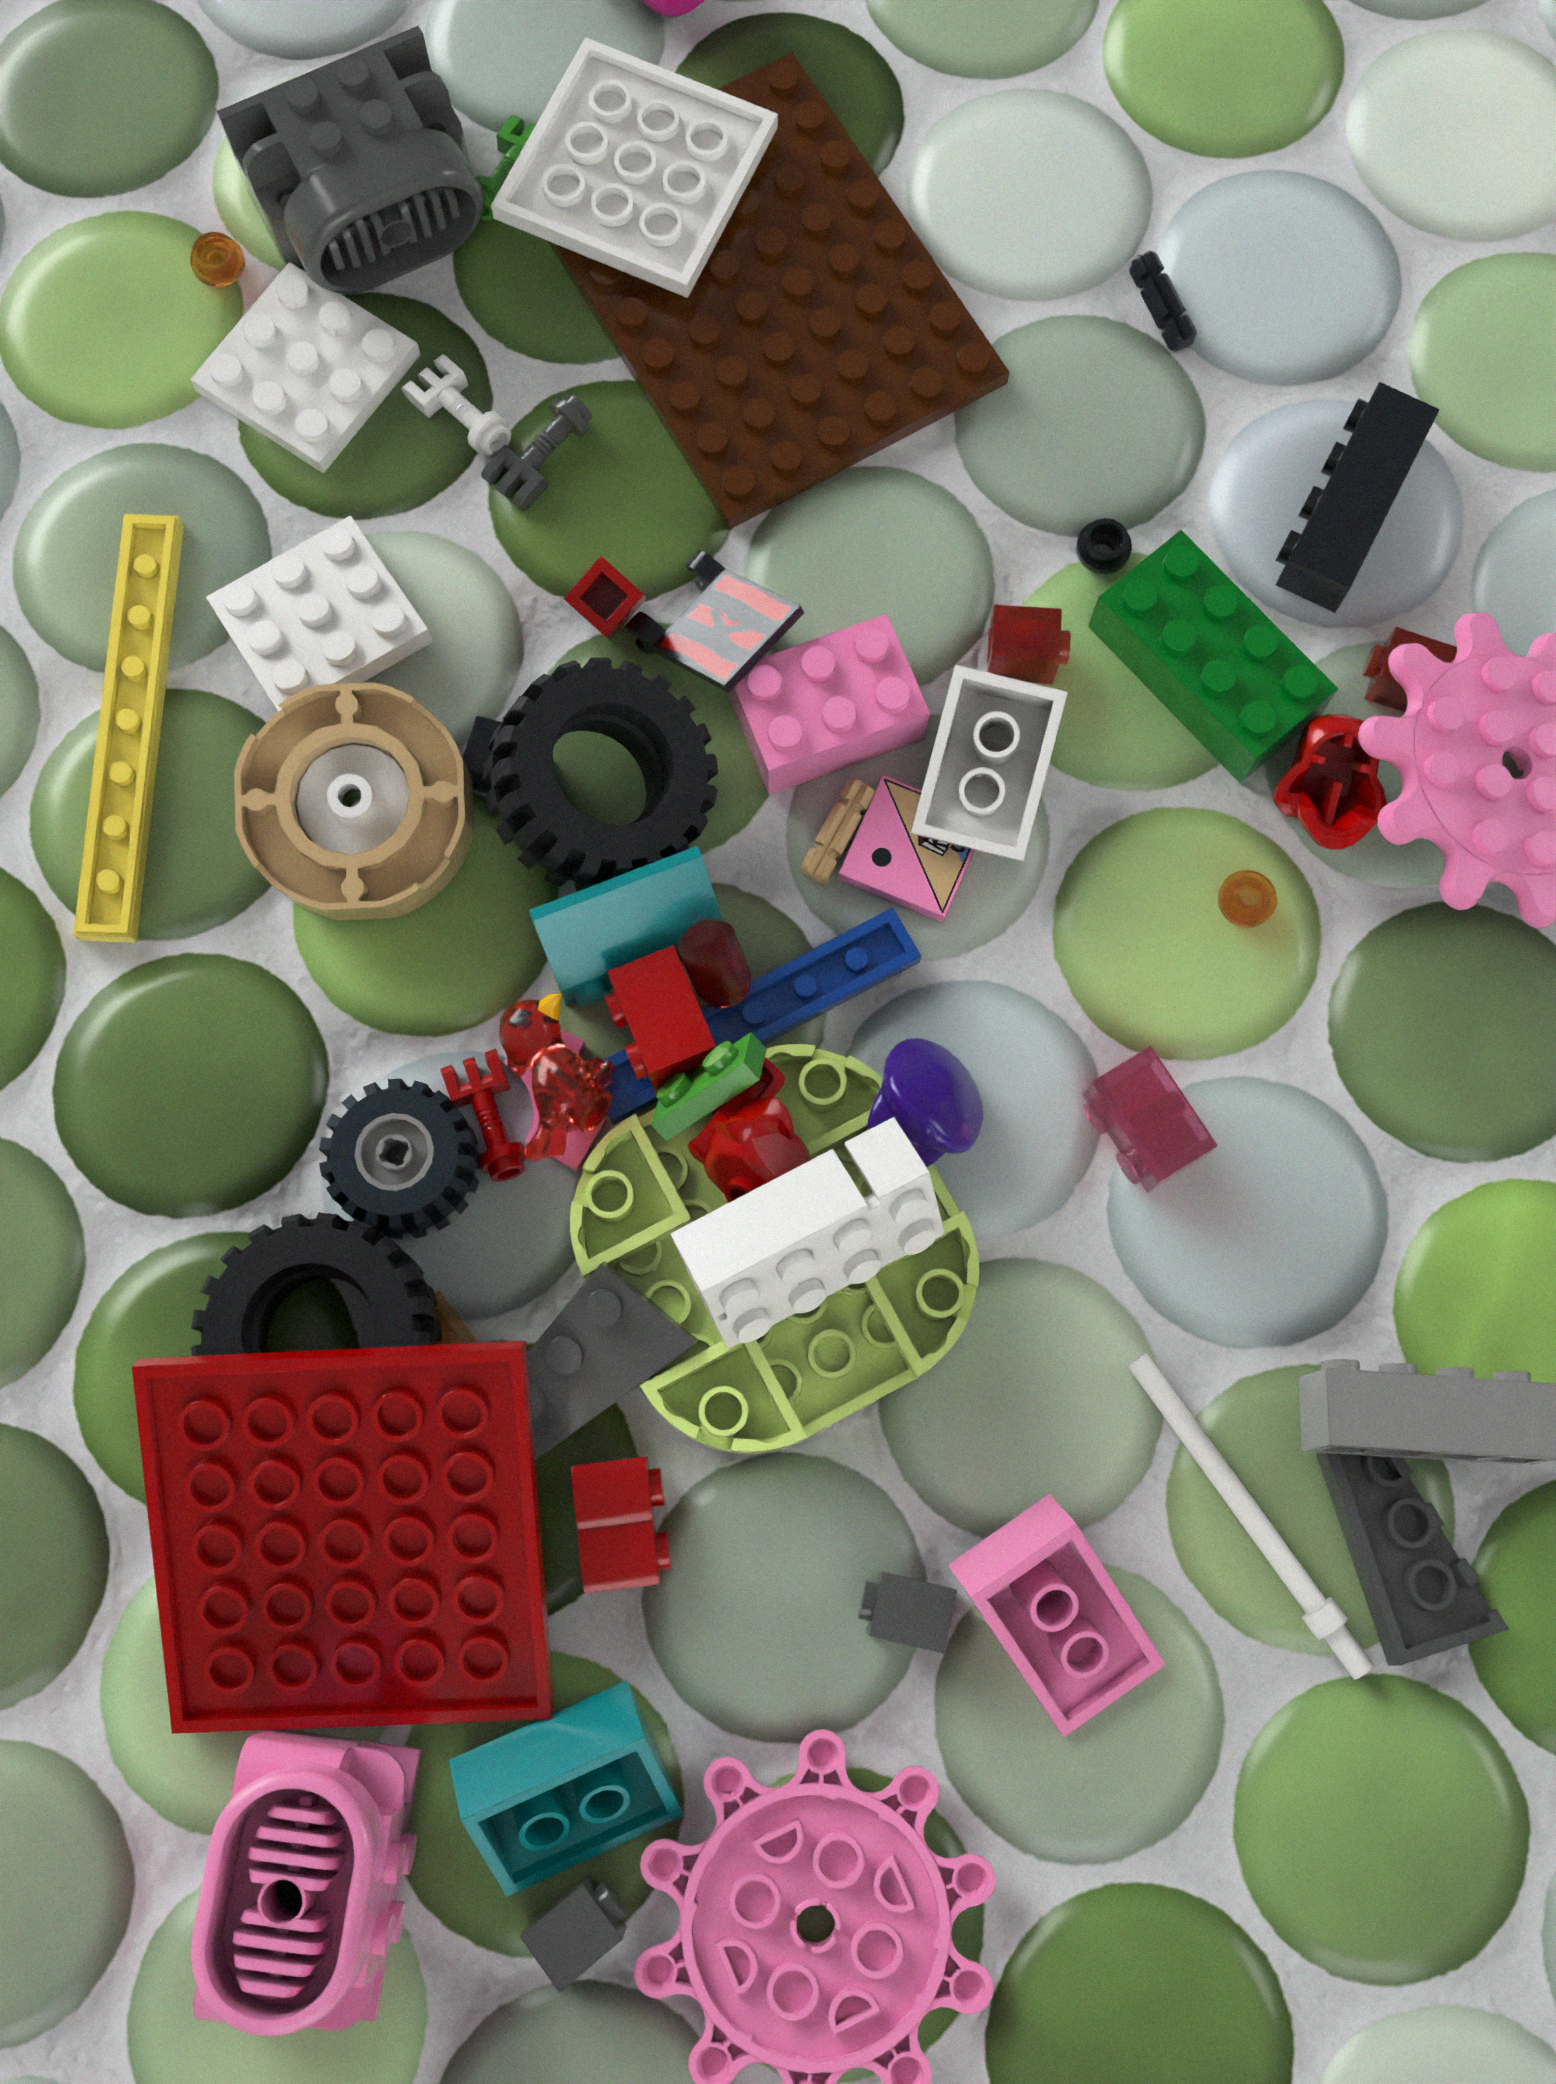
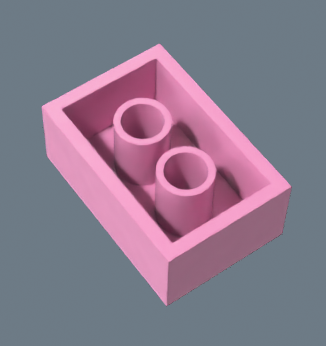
[729,614,930,795]

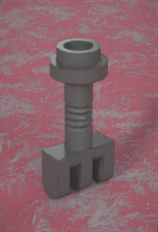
[481,393,593,511]

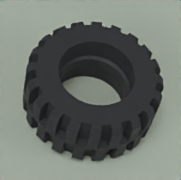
[483,657,718,891]
[191,1212,442,1356]

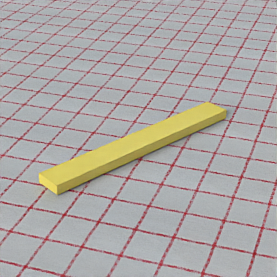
[73,514,184,943]

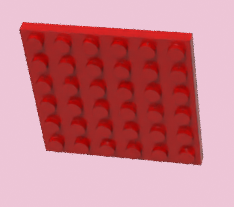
[131,1341,555,1734]

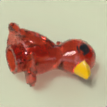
[499,993,616,1162]

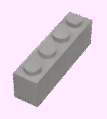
[1298,1359,1556,1465]

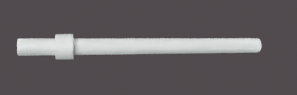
[1127,1353,1374,1680]

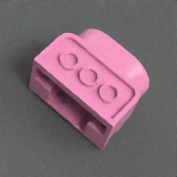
[191,1729,422,2037]

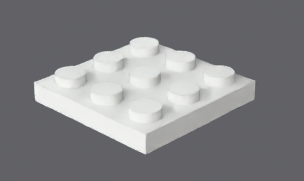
[190,262,421,474]
[206,515,434,712]

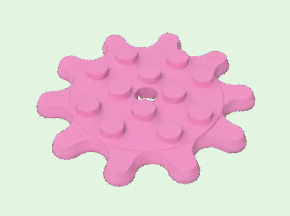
[1358,612,1556,929]
[634,1729,996,2084]

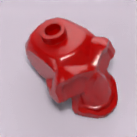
[1273,714,1387,850]
[687,1057,811,1203]

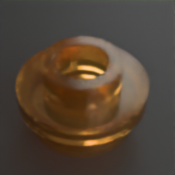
[190,232,245,287]
[1218,870,1277,928]

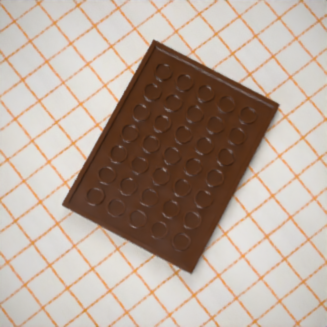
[547,52,1010,530]

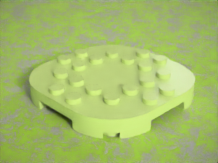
[570,1044,980,1454]

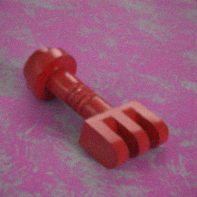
[440,1048,527,1182]

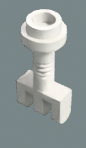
[401,354,511,456]

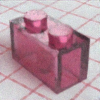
[1082,1046,1218,1193]

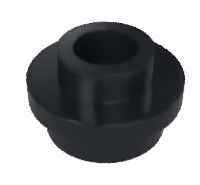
[1076,518,1132,574]

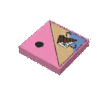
[838,775,975,923]

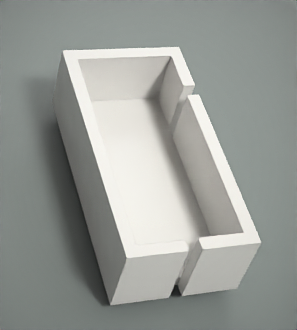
[670,1117,945,1349]

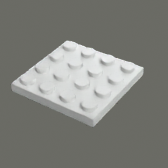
[491,37,778,298]

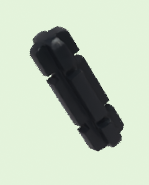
[1129,251,1197,352]

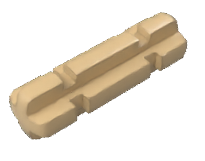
[801,778,875,885]

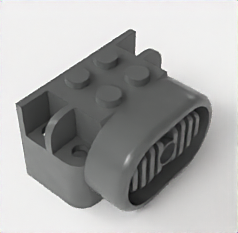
[217,25,484,293]

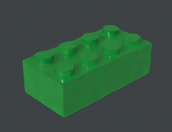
[1088,530,1338,784]

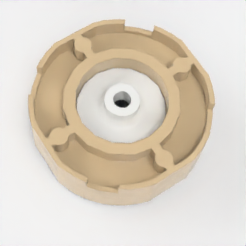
[234,682,474,921]

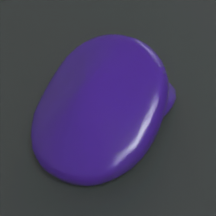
[867,1038,983,1167]

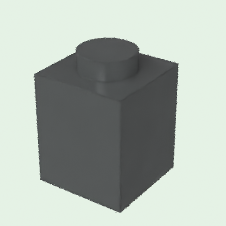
[858,1571,957,1654]
[520,1874,627,1993]

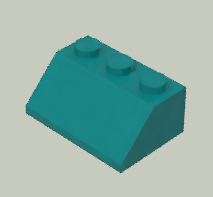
[529,846,727,1006]
[449,1680,684,1897]

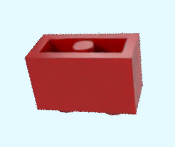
[604,945,716,1095]

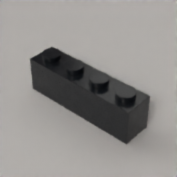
[1275,382,1440,613]

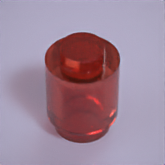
[678,920,751,1009]

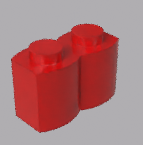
[571,1456,672,1594]

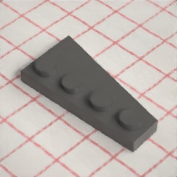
[527,1261,698,1460]
[1316,1453,1509,1666]

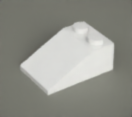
[911,665,1068,862]

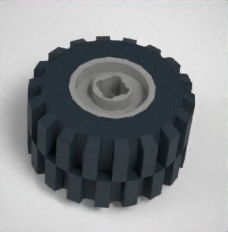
[319,1078,481,1239]

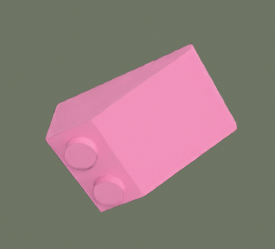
[948,1493,1166,1737]

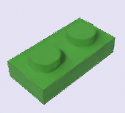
[651,1032,767,1142]

